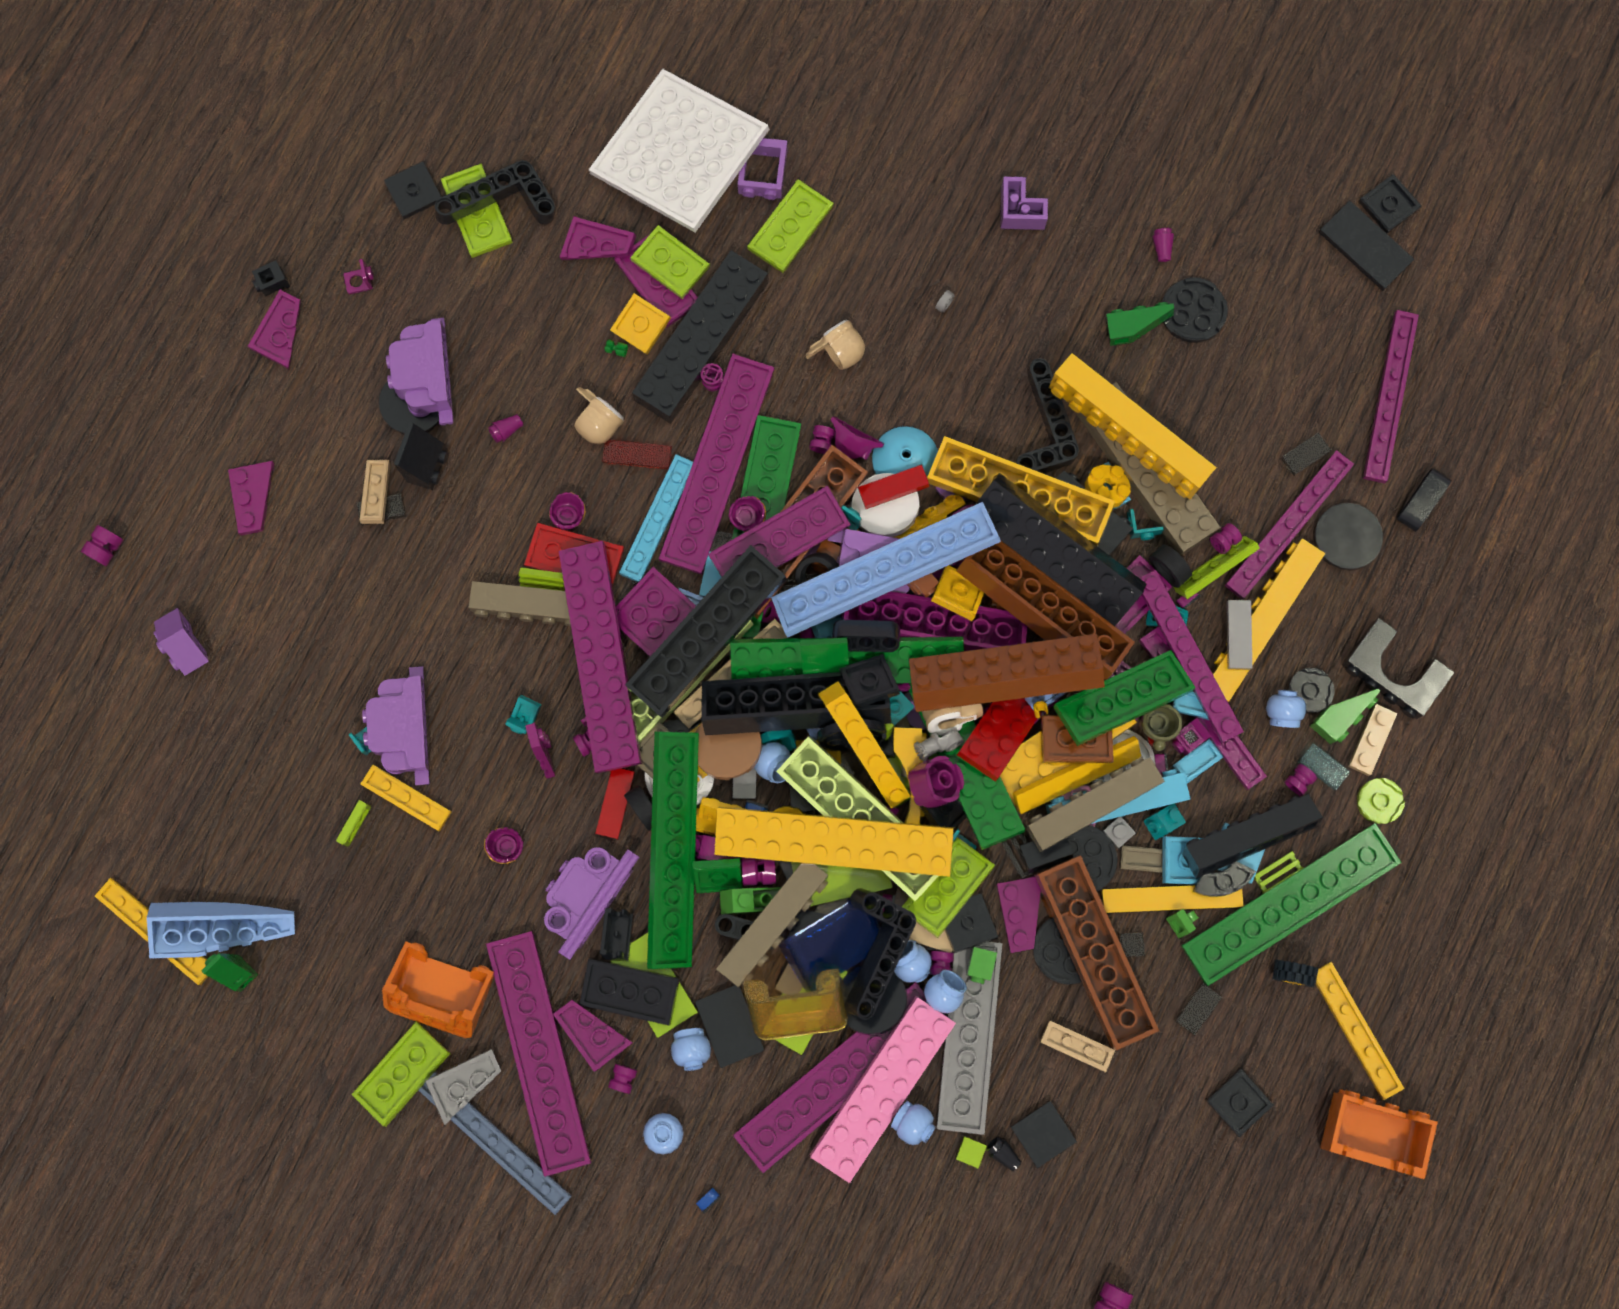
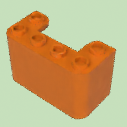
[1320,1089,1438,1179]

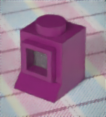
[1172,718,1211,756]

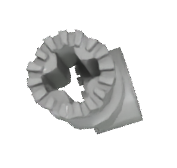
[914,730,964,762]

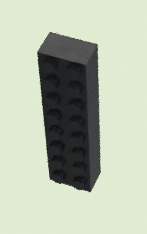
[632,250,768,424]
[975,473,1147,626]
[625,545,787,718]
[701,672,891,736]

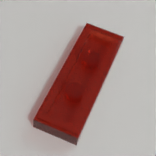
[602,440,672,469]

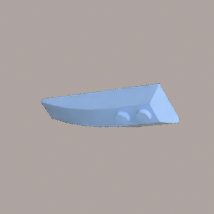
[147,902,295,958]

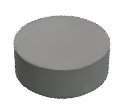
[935,290,955,313]

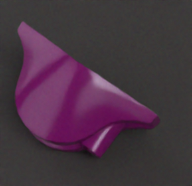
[831,416,884,460]

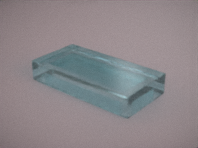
[1298,743,1350,790]

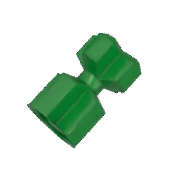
[604,339,628,357]

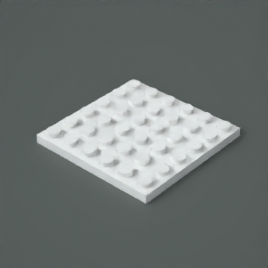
[589,69,769,232]

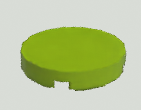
[1357,778,1405,824]

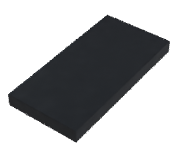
[1319,201,1414,291]
[579,958,680,1026]

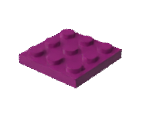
[616,567,696,656]

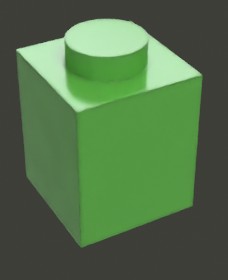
[966,947,997,984]

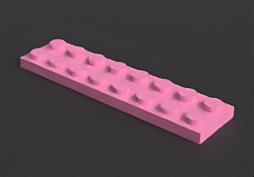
[810,996,956,1183]

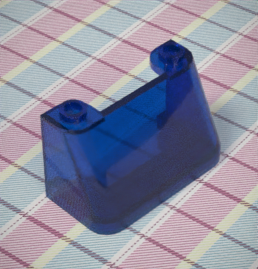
[779,898,880,995]

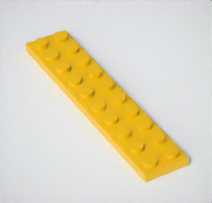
[714,807,954,877]

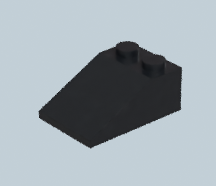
[394,422,449,490]

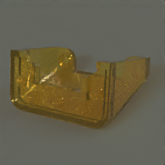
[743,969,848,1040]

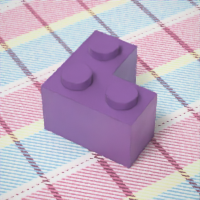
[1001,177,1048,230]
[153,608,209,676]

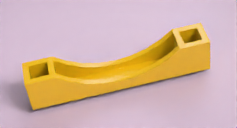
[819,681,911,809]
[893,727,926,825]

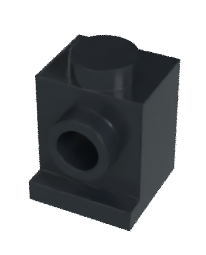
[252,260,291,296]

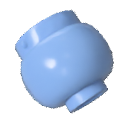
[1266,690,1306,728]
[754,742,791,784]
[894,939,932,983]
[924,970,967,1013]
[671,1028,711,1071]
[891,1101,935,1145]
[643,1113,684,1155]

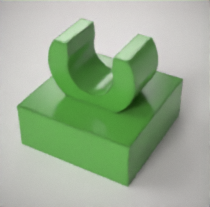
[1166,909,1198,938]

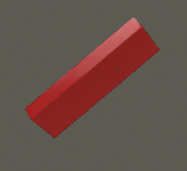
[858,465,930,509]
[595,769,635,840]

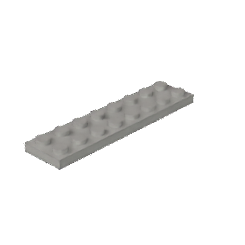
[936,942,1002,1135]

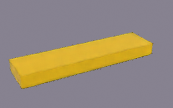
[361,765,452,832]

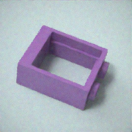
[738,138,788,200]

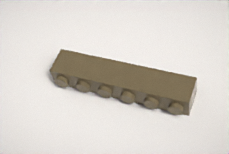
[468,581,571,627]
[1026,757,1165,852]
[716,863,828,988]

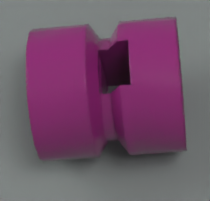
[80,524,123,567]
[742,857,776,886]
[1093,1282,1133,1309]

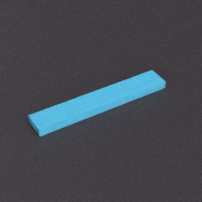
[619,455,693,582]

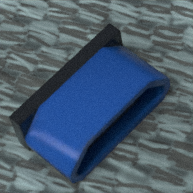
[745,800,768,811]
[696,1188,721,1213]

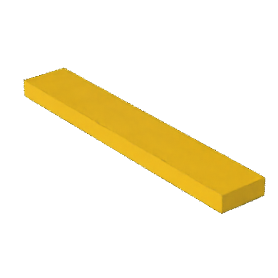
[1013,736,1141,814]
[95,878,208,985]
[1101,885,1243,913]
[1316,962,1405,1100]

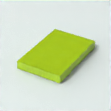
[630,225,710,299]

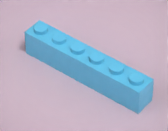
[1045,769,1190,824]

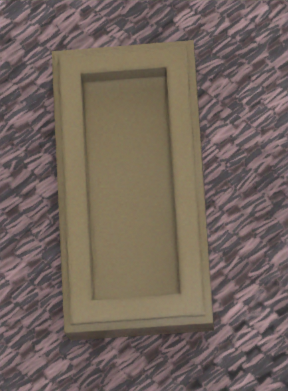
[1119,846,1162,873]

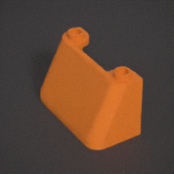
[382,941,494,1038]

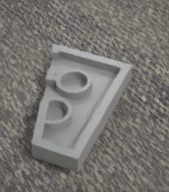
[425,1049,501,1125]

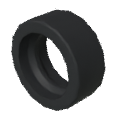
[1149,545,1192,588]
[795,552,839,585]
[624,785,652,831]

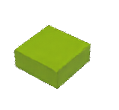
[955,1136,987,1168]

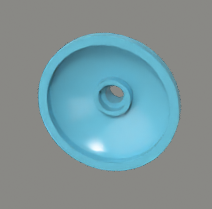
[872,427,938,477]

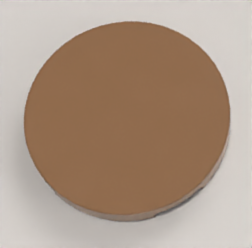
[695,723,762,780]

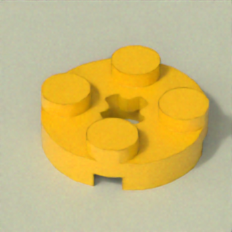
[1085,465,1131,508]

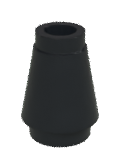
[986,1136,1022,1172]

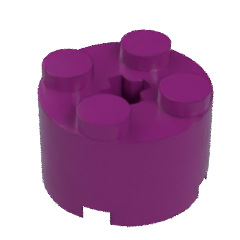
[908,756,964,808]

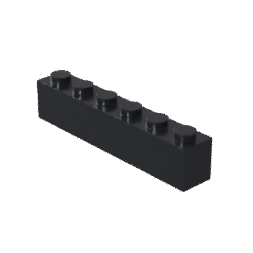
[1182,794,1323,878]

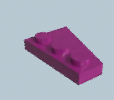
[560,216,636,260]
[248,290,301,369]
[228,461,275,536]
[525,723,555,779]
[996,877,1041,953]
[553,1000,633,1072]

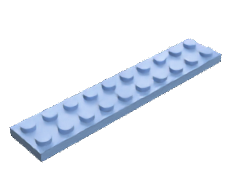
[771,502,1001,638]

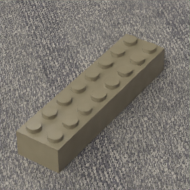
[1076,382,1221,556]

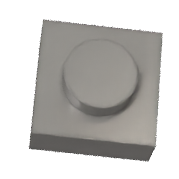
[1102,817,1136,849]

